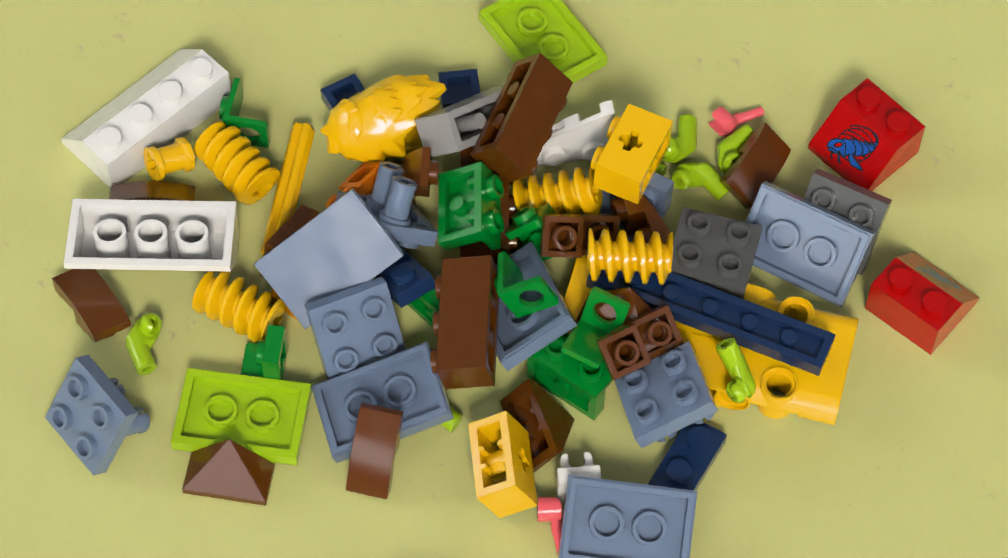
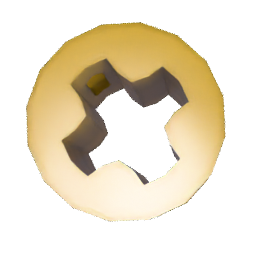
[143,137,195,181]

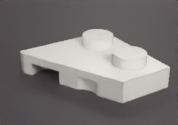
[537,100,615,167]

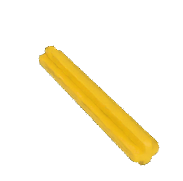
[260,122,315,255]

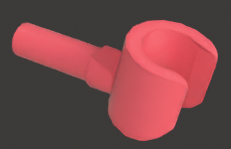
[709,107,764,137]
[537,497,562,554]

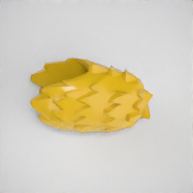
[320,74,447,162]

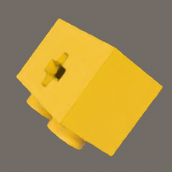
[590,103,673,204]
[468,411,538,518]

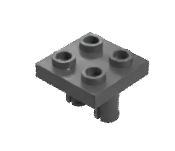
[804,168,892,275]
[671,207,763,299]

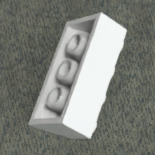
[61,49,231,188]
[64,199,239,271]

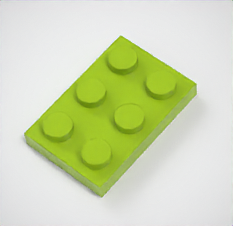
[479,0,608,83]
[171,368,312,466]

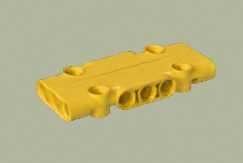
[564,255,859,425]

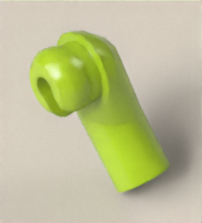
[662,114,697,163]
[125,313,162,375]

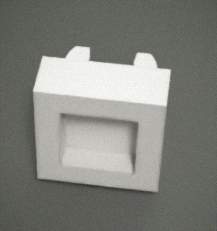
[556,452,601,502]

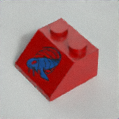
[808,78,926,191]
[865,252,980,355]

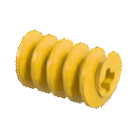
[194,122,280,205]
[513,167,603,214]
[587,228,673,285]
[192,271,286,343]

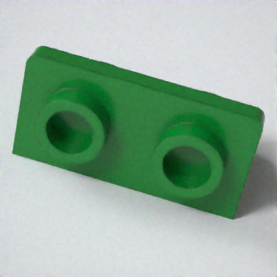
[438,161,504,251]
[527,333,613,420]

